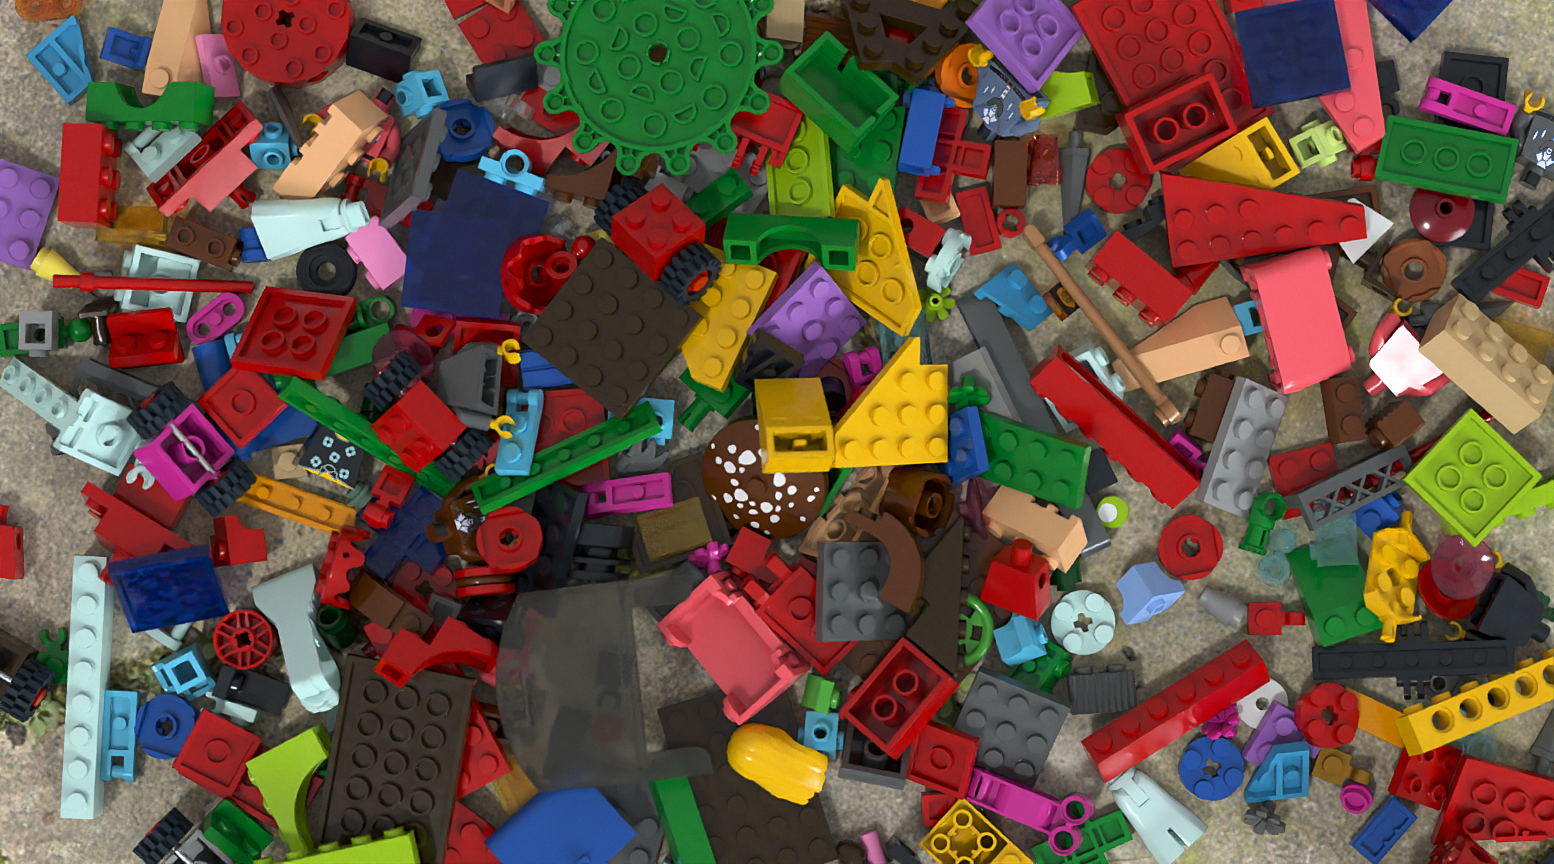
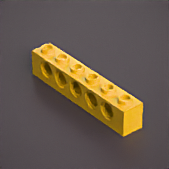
[1394,648,1554,757]

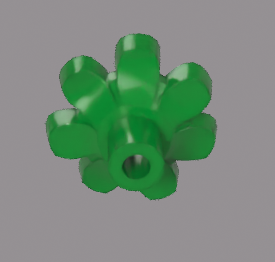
[947,375,990,410]

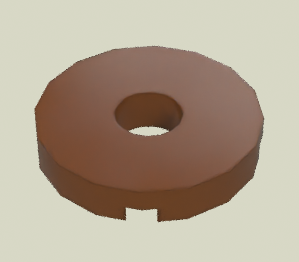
[1380,237,1447,303]

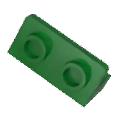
[1005,640,1073,695]
[202,797,274,864]

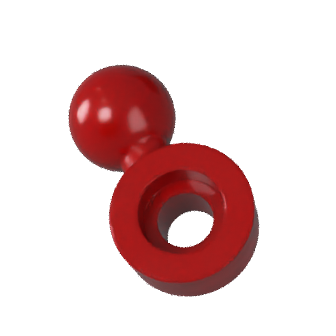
[545,235,597,286]

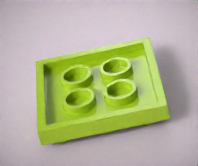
[1401,408,1543,547]

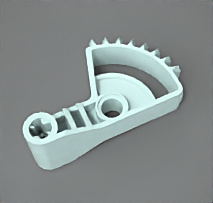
[252,563,342,714]

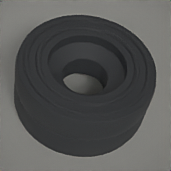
[296,242,357,296]

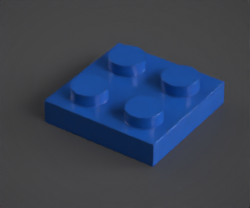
[939,406,990,487]

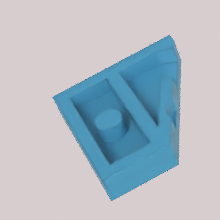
[26,15,95,106]
[973,262,1054,331]
[1244,741,1309,804]

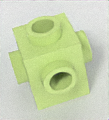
[1288,119,1347,169]

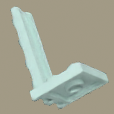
[0,357,141,477]

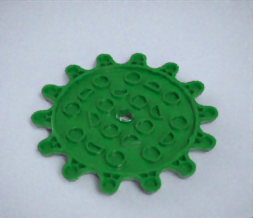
[534,0,784,176]

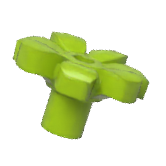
[918,286,955,323]

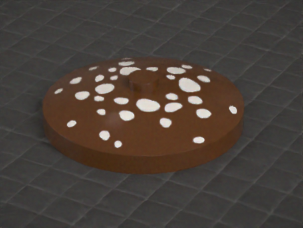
[702,415,829,539]

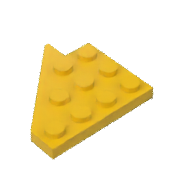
[802,177,922,337]
[657,244,779,393]
[831,337,948,468]

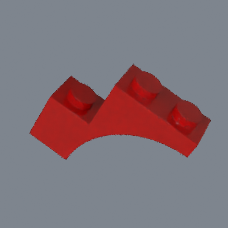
[492,123,612,176]
[373,616,505,689]

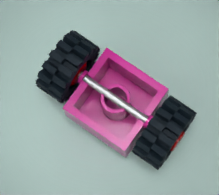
[126,381,257,517]

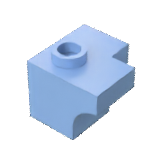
[1115,561,1186,625]

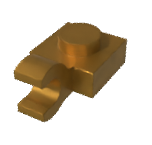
[1309,748,1372,786]

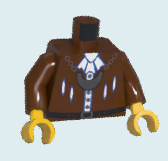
[426,463,519,566]

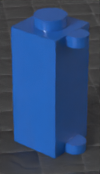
[897,86,955,177]

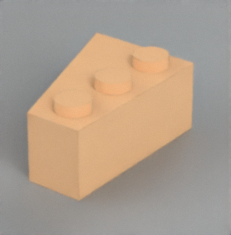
[981,485,1088,573]

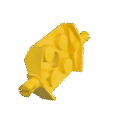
[1364,510,1430,643]

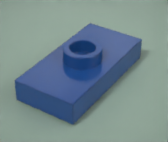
[1349,795,1418,864]

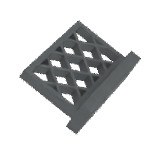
[53,356,205,462]

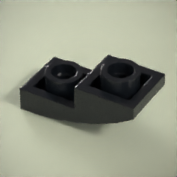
[1121,195,1165,242]

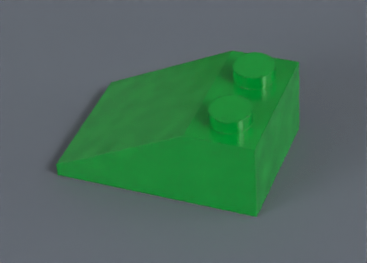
[1285,533,1383,647]

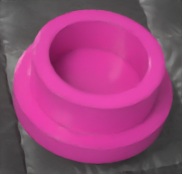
[1340,782,1373,814]

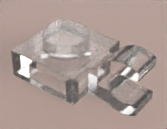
[477,92,535,121]

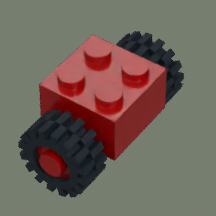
[594,178,722,306]
[361,350,494,483]

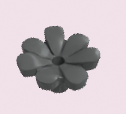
[1243,801,1286,835]

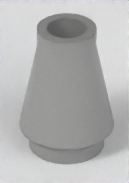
[1197,586,1248,629]

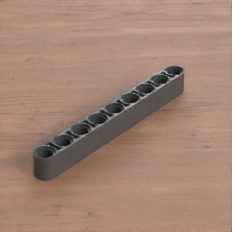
[956,292,1111,559]

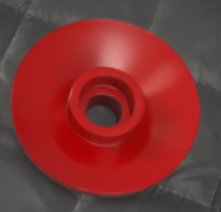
[1417,559,1476,620]

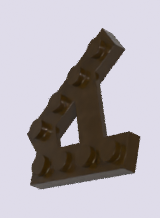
[840,0,979,87]

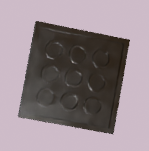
[521,237,704,421]

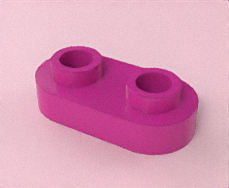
[186,293,247,345]

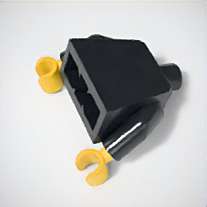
[1444,550,1551,647]

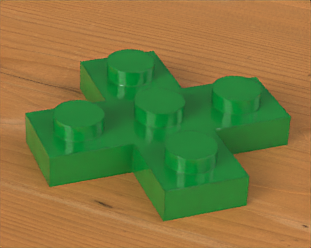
[1030,791,1133,864]

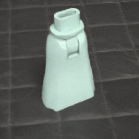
[251,197,370,261]
[1108,766,1208,864]

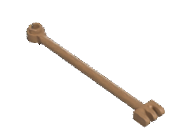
[1022,224,1182,427]

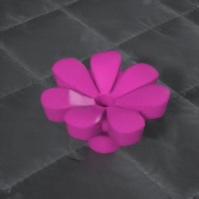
[688,541,730,575]
[1201,704,1240,740]

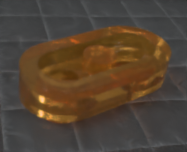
[15,0,82,23]

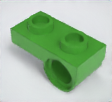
[801,673,843,714]

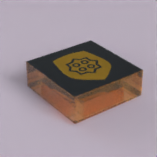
[1042,282,1080,322]

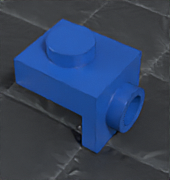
[99,27,152,70]
[1349,490,1405,540]

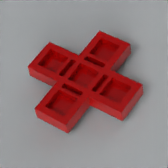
[904,107,994,205]

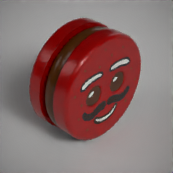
[454,566,516,598]

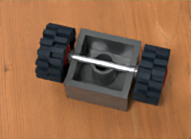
[132,807,237,864]

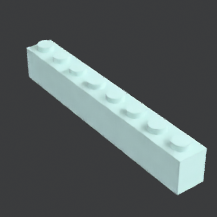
[60,555,115,819]

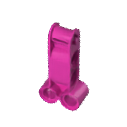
[965,765,1094,856]

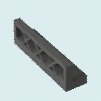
[1283,443,1414,531]

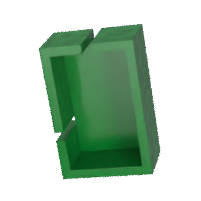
[776,31,900,154]

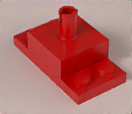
[146,100,264,217]
[81,482,205,588]

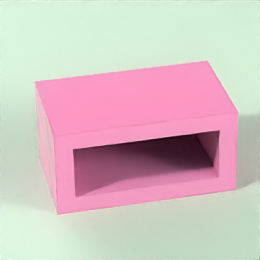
[345,215,419,293]

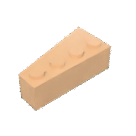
[273,90,388,200]

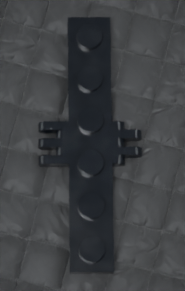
[1450,198,1554,304]
[1312,620,1515,700]

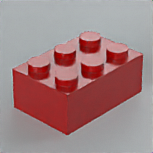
[1115,72,1238,174]
[57,123,122,230]
[1085,230,1193,327]
[839,637,959,760]

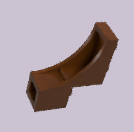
[544,148,661,210]

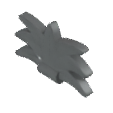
[615,437,669,479]

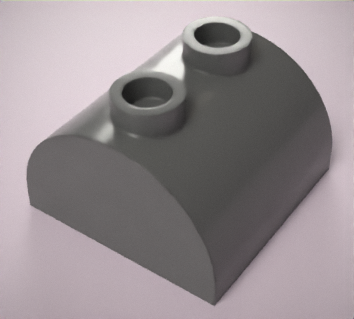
[838,721,911,790]

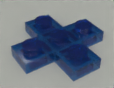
[355,485,449,582]

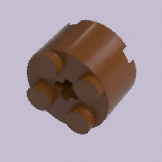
[879,465,955,538]

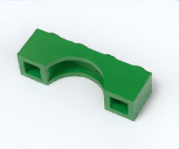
[85,82,215,132]
[723,213,860,271]

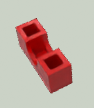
[725,526,817,589]

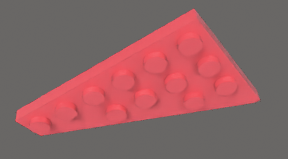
[1253,0,1386,154]

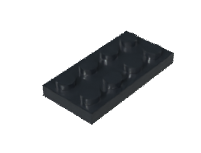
[511,479,588,619]

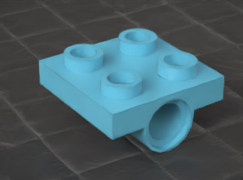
[478,149,548,197]

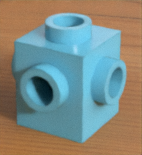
[392,70,449,119]
[249,122,300,170]
[797,711,844,762]

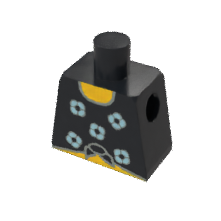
[291,422,364,490]

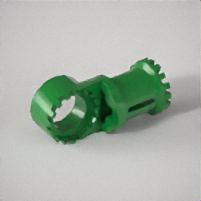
[344,294,397,337]
[1238,491,1287,556]

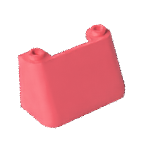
[1240,246,1355,395]
[657,570,812,726]

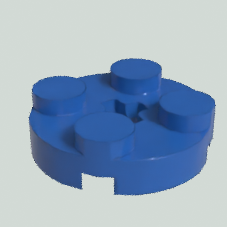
[437,98,495,162]
[134,694,200,760]
[1178,735,1244,801]

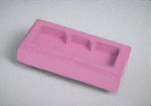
[195,34,241,100]

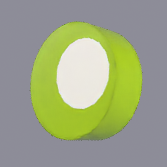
[1095,496,1129,528]

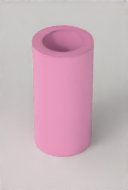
[858,829,889,864]

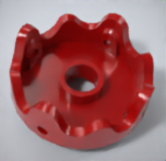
[500,233,580,315]
[315,524,371,610]

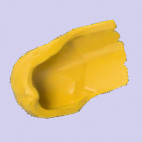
[726,723,828,805]

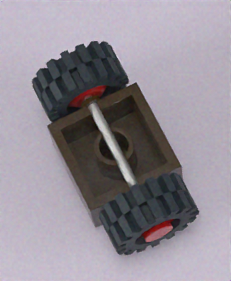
[0,628,56,723]

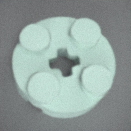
[924,228,972,293]
[1049,590,1115,655]

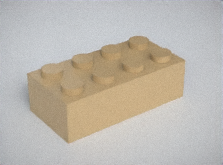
[1417,293,1554,434]

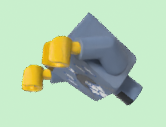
[967,43,1051,142]

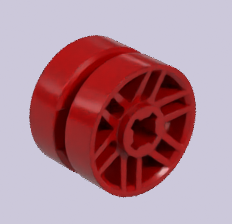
[213,608,280,669]

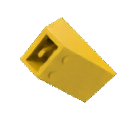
[1177,117,1300,189]
[754,378,835,473]
[918,798,1036,864]

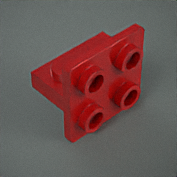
[106,307,185,370]

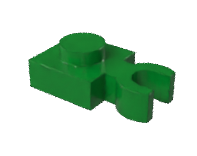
[38,627,69,684]

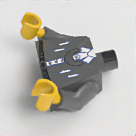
[1509,89,1554,190]
[427,339,521,439]

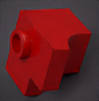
[210,515,268,568]

